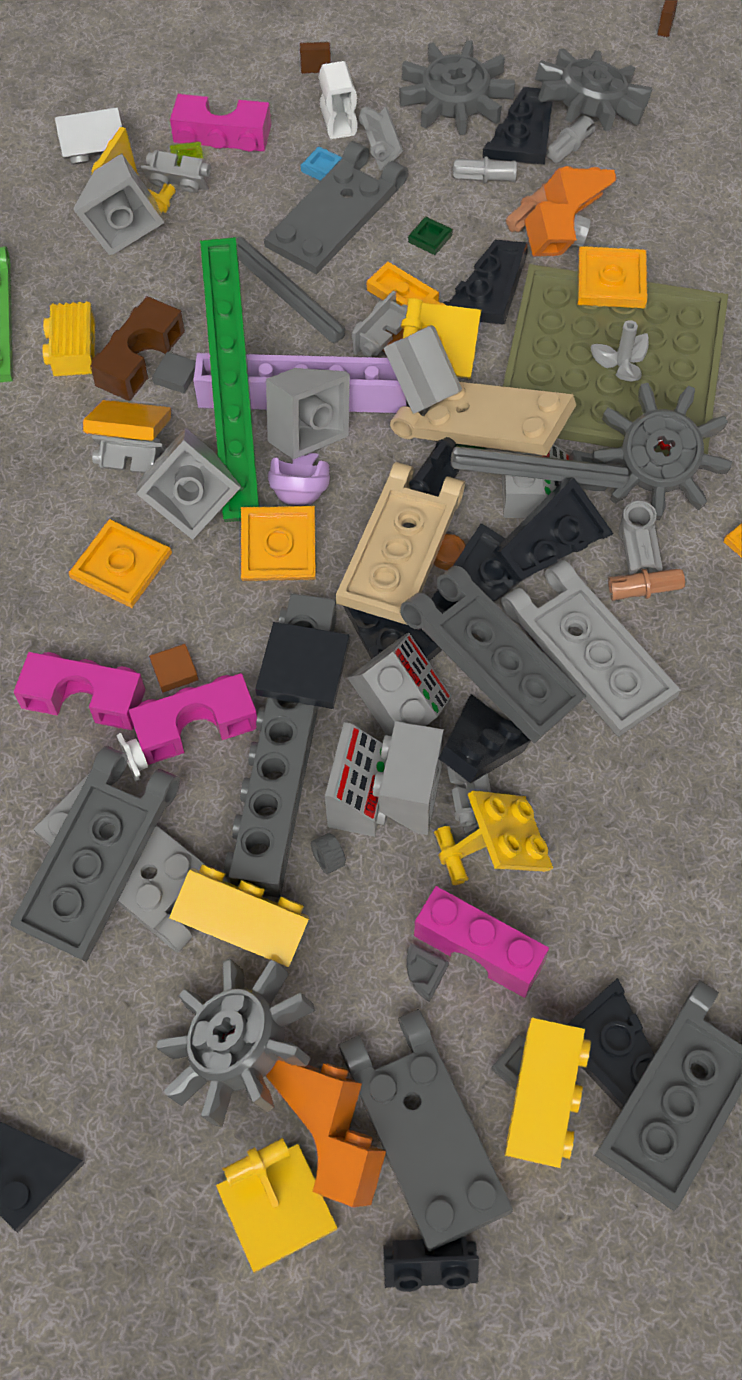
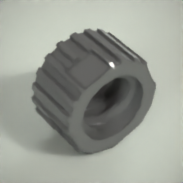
[310,833,346,874]

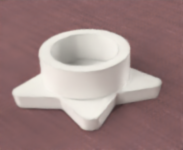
[116,733,148,781]

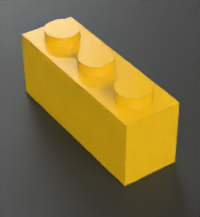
[169,864,309,967]
[504,1018,591,1168]

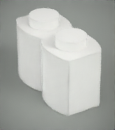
[319,61,358,139]

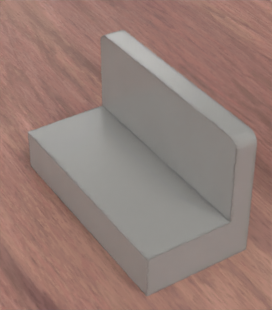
[383,325,462,414]

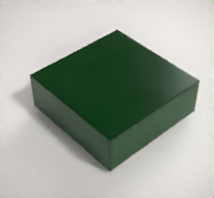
[408,216,453,255]

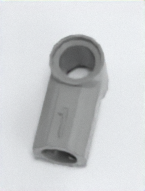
[619,500,662,575]

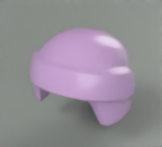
[268,453,330,506]

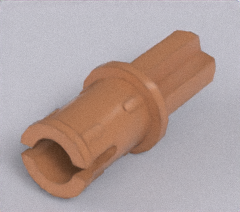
[506,182,547,233]
[608,569,685,601]

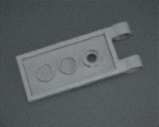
[501,560,681,737]
[33,774,231,953]

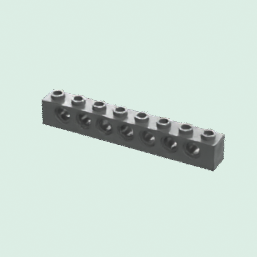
[224,594,337,898]

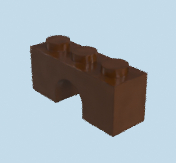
[90,296,185,402]

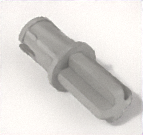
[546,116,595,163]
[453,157,517,183]

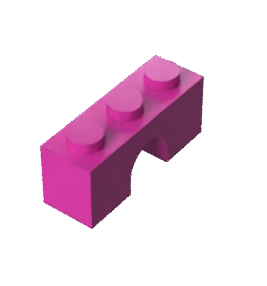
[170,94,271,152]
[14,652,145,730]
[129,673,257,765]
[414,886,549,998]

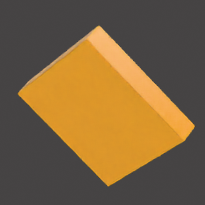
[578,246,647,308]
[83,400,171,441]
[241,506,316,581]
[69,519,172,608]

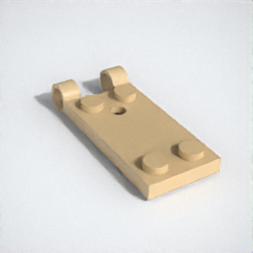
[390,382,576,456]
[336,462,465,625]

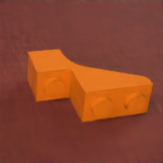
[524,166,616,256]
[266,1060,386,1207]

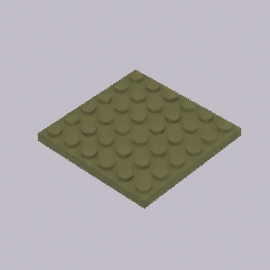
[503,264,729,456]

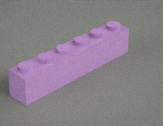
[194,353,406,413]

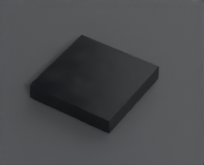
[255,622,350,709]

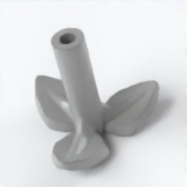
[591,320,649,381]

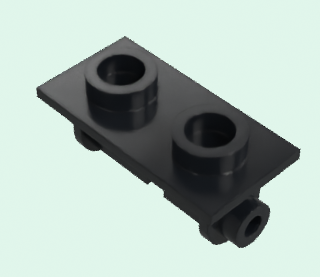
[409,437,460,497]
[383,1236,479,1292]

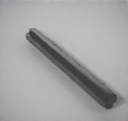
[236,237,345,343]
[451,447,629,488]

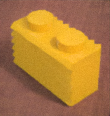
[42,301,95,376]

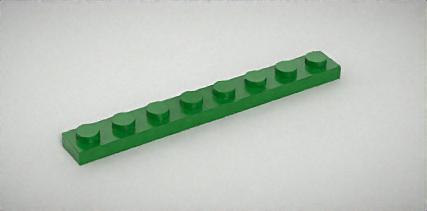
[200,237,260,522]

